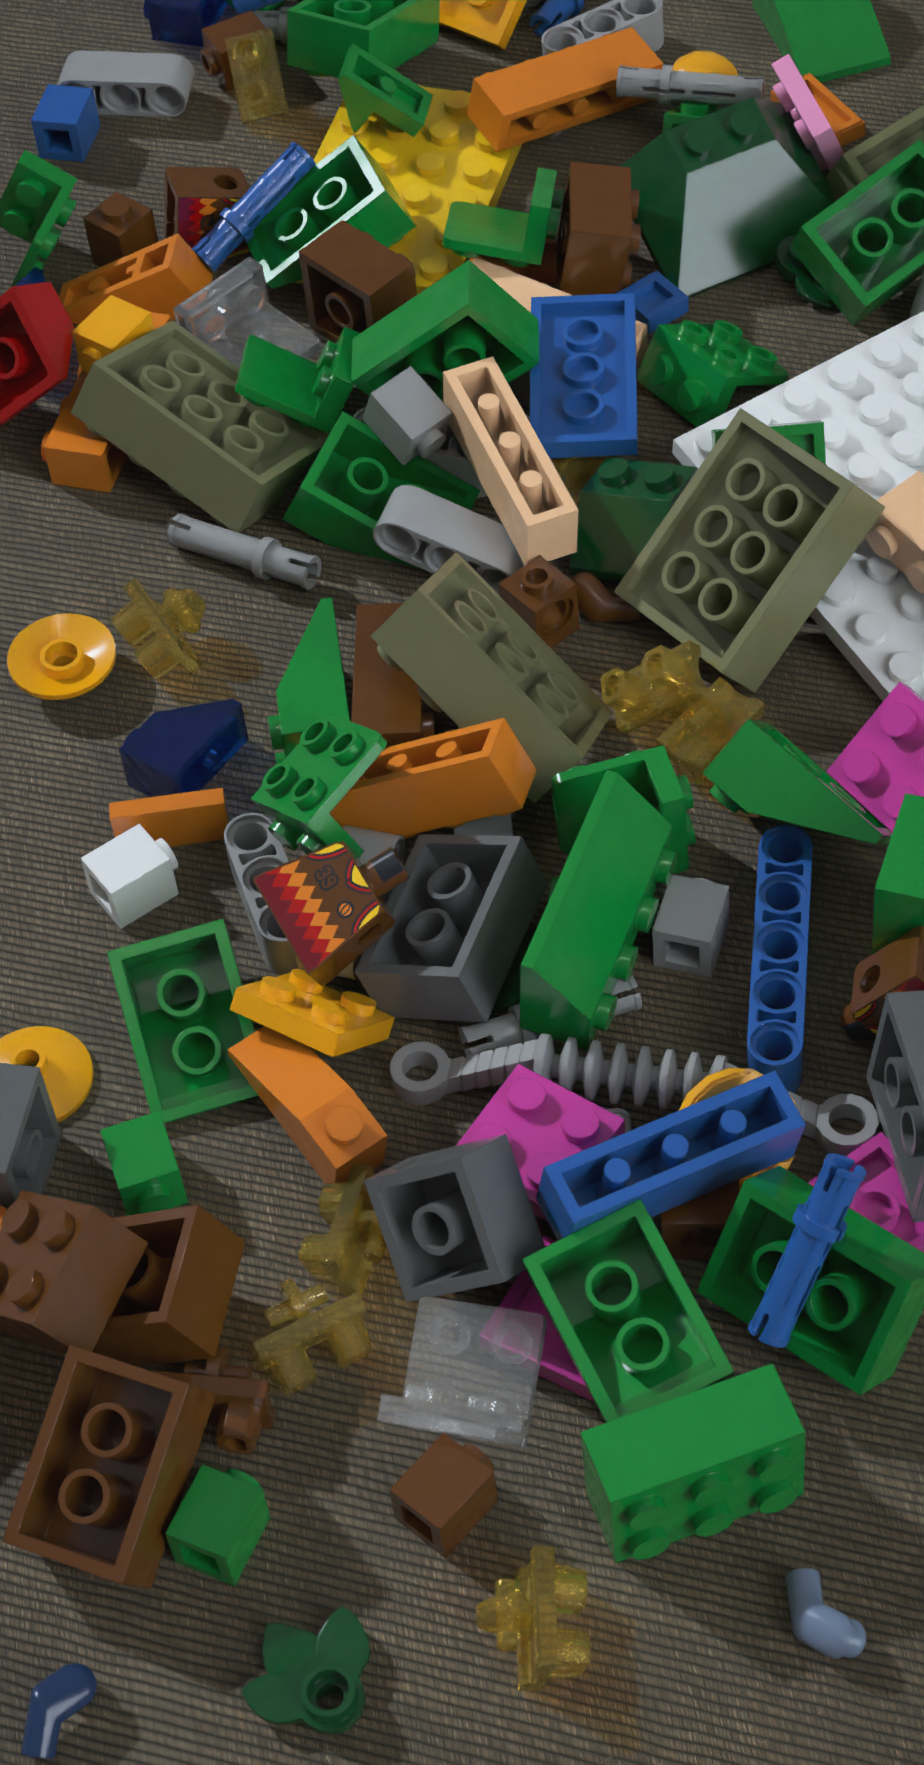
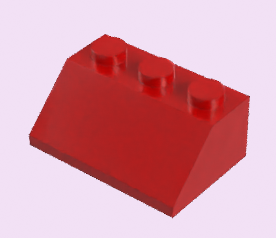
[0,281,74,427]

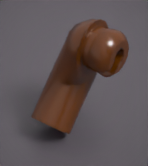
[570,571,640,623]

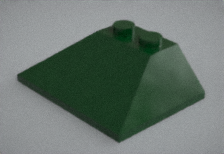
[620,97,837,299]

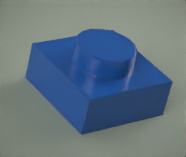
[617,271,689,334]

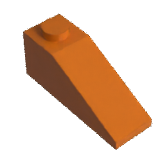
[59,234,214,324]
[227,1026,388,1195]

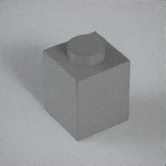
[362,366,452,465]
[652,875,730,978]

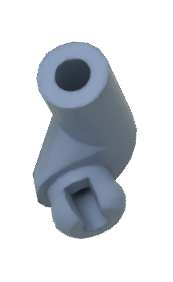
[786,1568,866,1659]

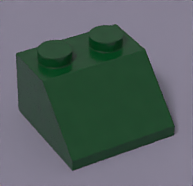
[570,457,698,582]

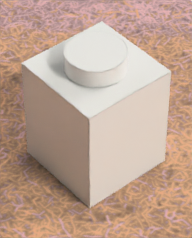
[81,823,179,929]

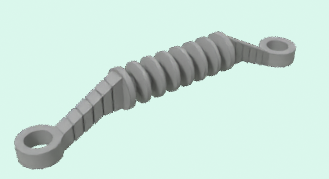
[390,1034,879,1156]

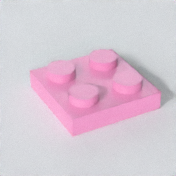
[771,54,844,171]

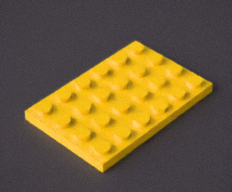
[296,84,522,295]

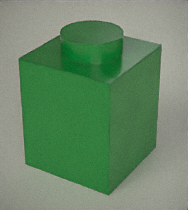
[100,1111,188,1216]
[165,1464,271,1587]

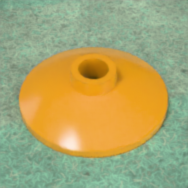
[7,613,117,700]
[0,1026,94,1123]

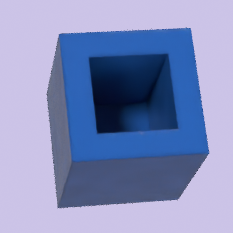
[31,84,100,162]

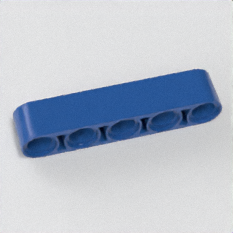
[747,824,813,1093]

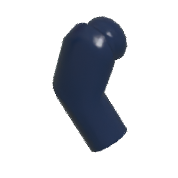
[21,1663,97,1759]

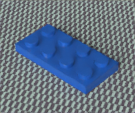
[530,293,638,458]

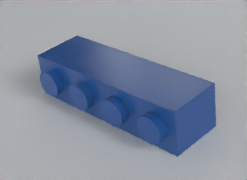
[536,1071,806,1240]

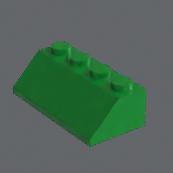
[519,770,678,1051]

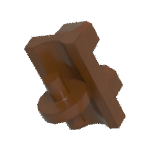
[152,1345,276,1455]

